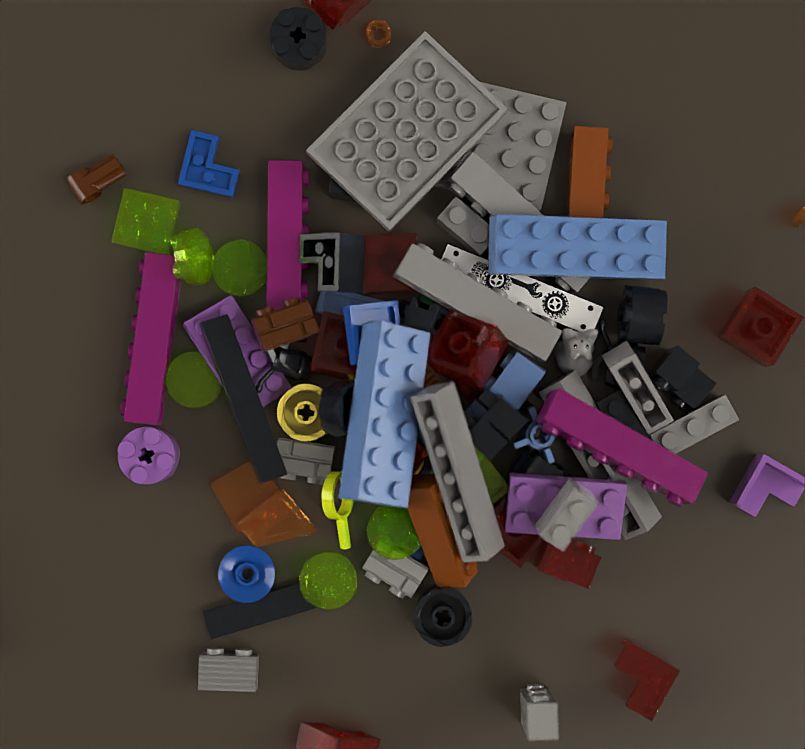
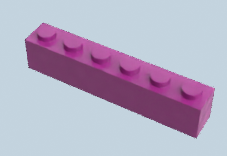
[267,161,309,311]
[120,252,184,426]
[535,388,708,507]

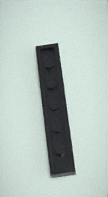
[200,314,288,485]

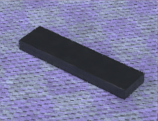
[203,579,321,639]

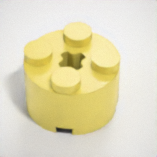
[277,384,328,441]

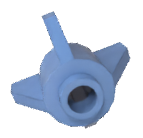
[512,406,555,463]

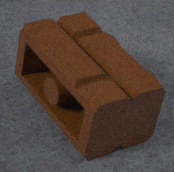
[251,297,319,353]

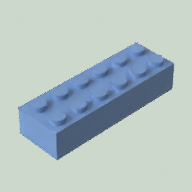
[488,214,667,280]
[339,321,430,508]

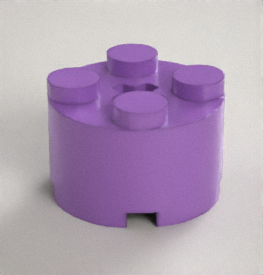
[118,427,180,484]

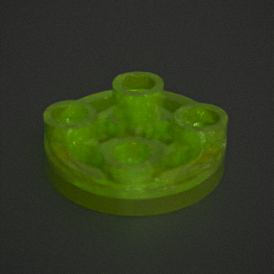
[171,228,214,285]
[211,239,267,297]
[166,351,222,408]
[367,506,421,560]
[300,552,357,610]

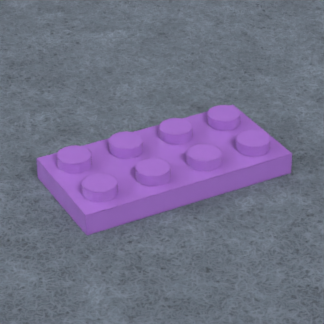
[182,295,292,408]
[504,473,627,540]

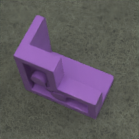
[729,454,805,517]

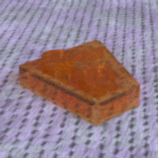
[238,488,317,547]

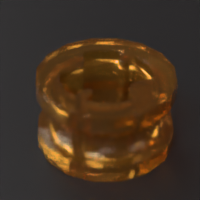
[366,19,391,48]

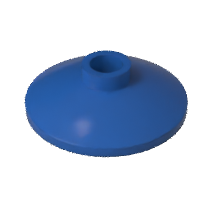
[218,545,275,603]

